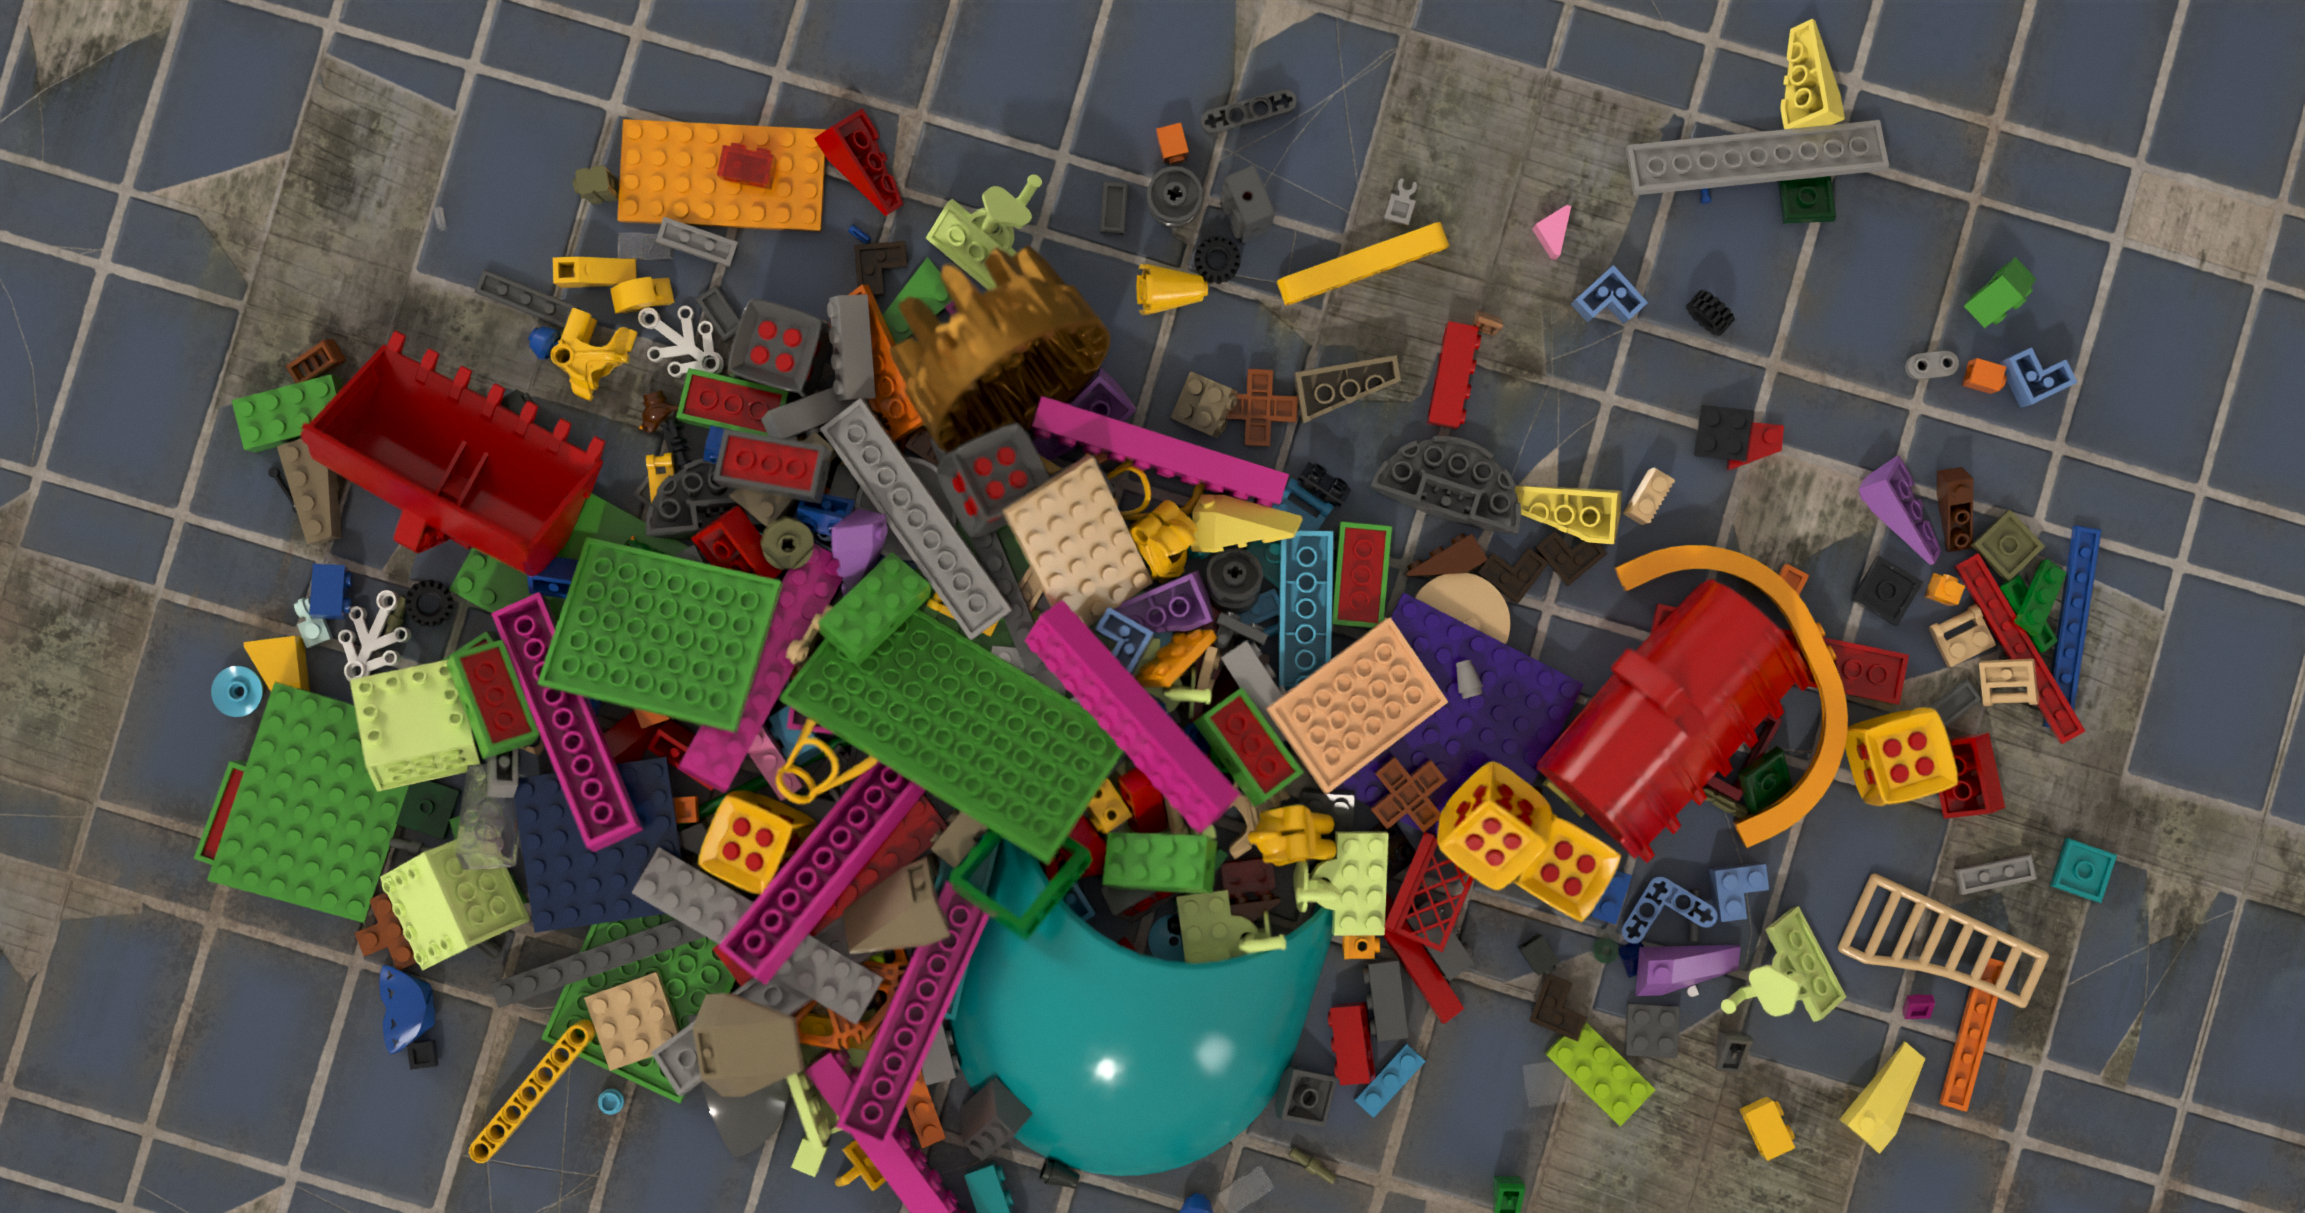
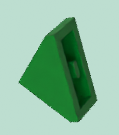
[1493,1176,1525,1213]

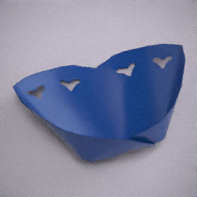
[379,965,435,1055]

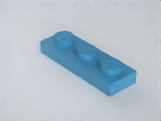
[1354,1043,1426,1118]

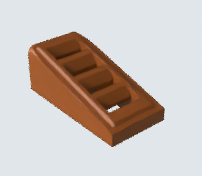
[286,339,346,383]

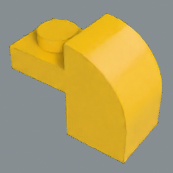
[610,277,674,314]

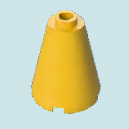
[1136,264,1208,315]

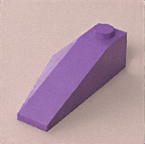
[1032,367,1136,461]
[1858,455,1941,565]
[832,508,888,597]
[1114,570,1213,633]
[1635,945,1741,996]

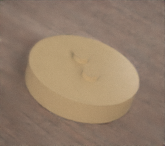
[1414,573,1510,644]

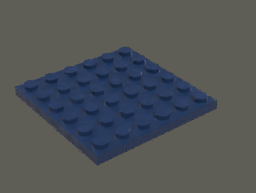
[514,756,683,933]

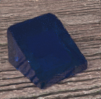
[1617,942,1644,978]

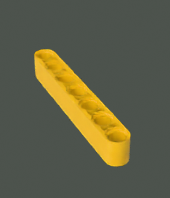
[1276,222,1449,306]
[469,1019,596,1163]

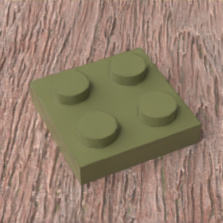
[1971,509,2045,582]

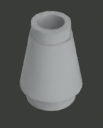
[1456,659,1484,699]

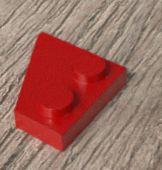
[1726,422,1784,470]

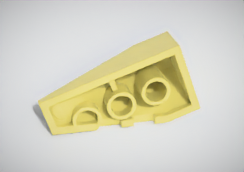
[1780,19,1845,129]
[1515,486,1622,544]
[1191,494,1303,552]
[1839,1041,1925,1154]

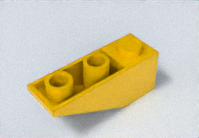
[553,257,637,288]

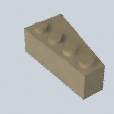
[1293,355,1401,423]
[729,432,837,527]
[277,438,342,546]
[930,809,988,868]

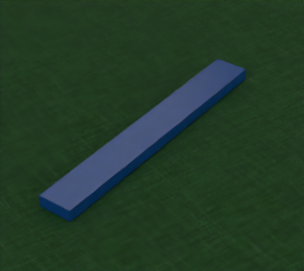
[2042,525,2102,728]

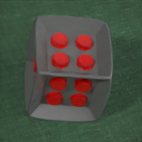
[728,298,831,399]
[937,423,1050,538]

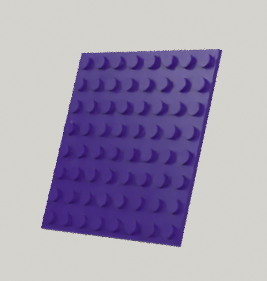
[1310,592,1584,838]

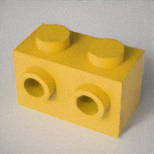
[1086,778,1132,834]
[1739,1096,1795,1161]

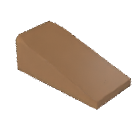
[1472,310,1504,336]

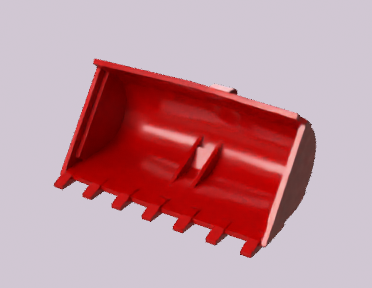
[300,330,606,576]
[1536,579,1811,864]

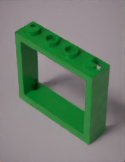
[949,828,1092,941]

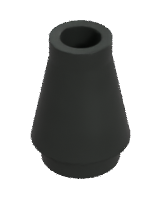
[1040,1159,1080,1189]

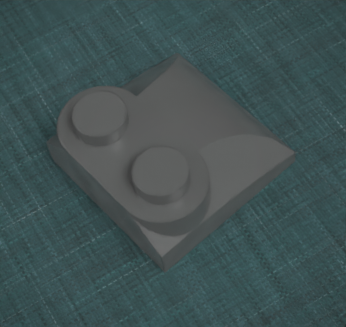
[1274,1066,1338,1127]

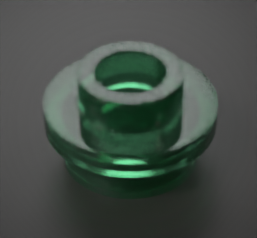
[1593,937,1619,963]

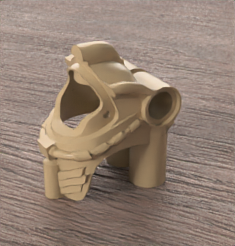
[1227,779,1291,859]

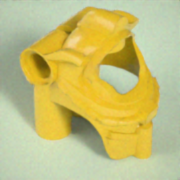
[550,308,638,401]
[1128,500,1197,583]
[1248,805,1337,866]

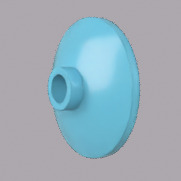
[211,666,263,717]
[1148,914,1185,963]

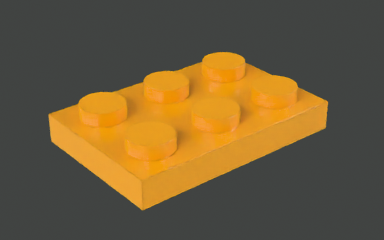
[1134,629,1217,687]

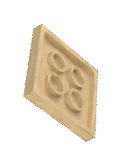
[584,971,680,1071]

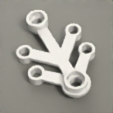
[638,306,724,378]
[338,590,411,681]

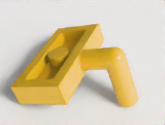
[835,1139,886,1191]

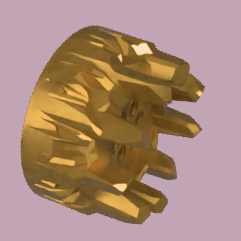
[889,245,1111,453]

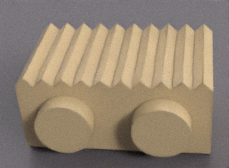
[1623,468,1675,525]

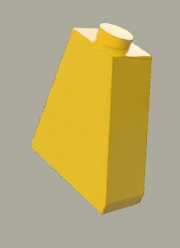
[244,636,310,691]

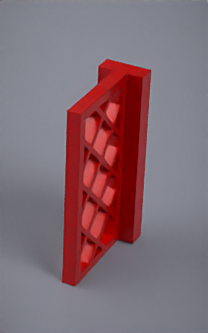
[1384,832,1474,953]

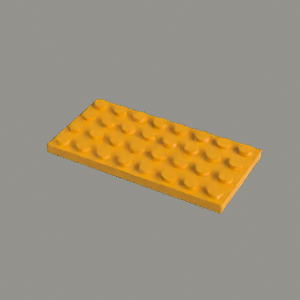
[617,119,826,232]

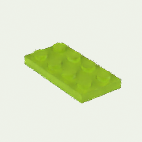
[1545,1022,1656,1127]

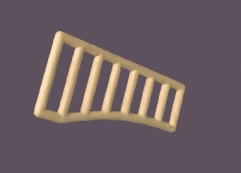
[1838,873,2049,1008]

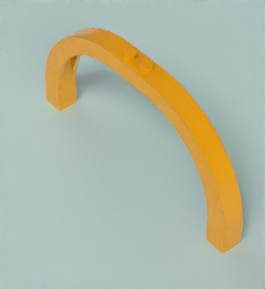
[1614,545,1848,848]

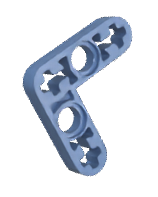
[1622,877,1718,944]

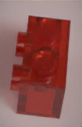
[717,143,777,190]
[1221,857,1276,899]

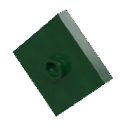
[1778,176,1836,224]
[1738,746,1792,815]
[396,780,462,839]

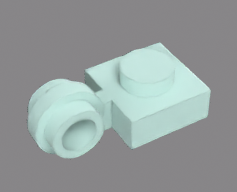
[294,597,334,648]

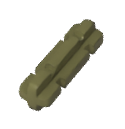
[1702,786,1748,819]

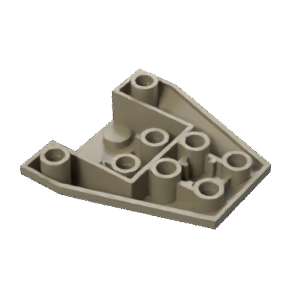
[843,852,950,954]
[693,993,804,1097]

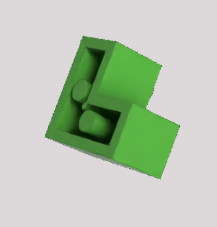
[1964,257,2036,328]

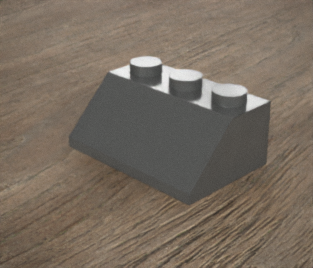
[960,1077,1033,1161]

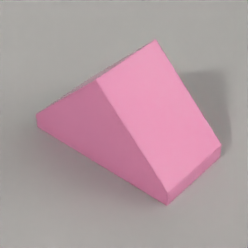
[1532,205,1571,260]

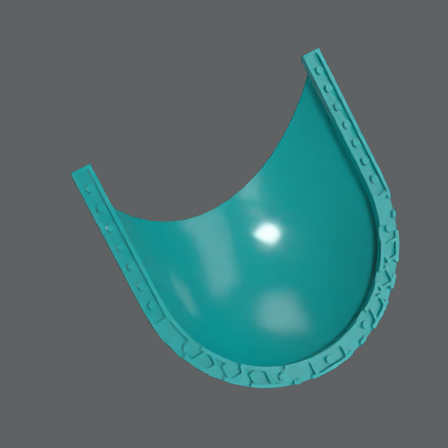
[948,838,1333,1176]

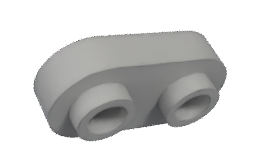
[1905,351,1959,380]

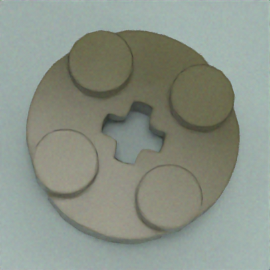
[760,516,814,570]

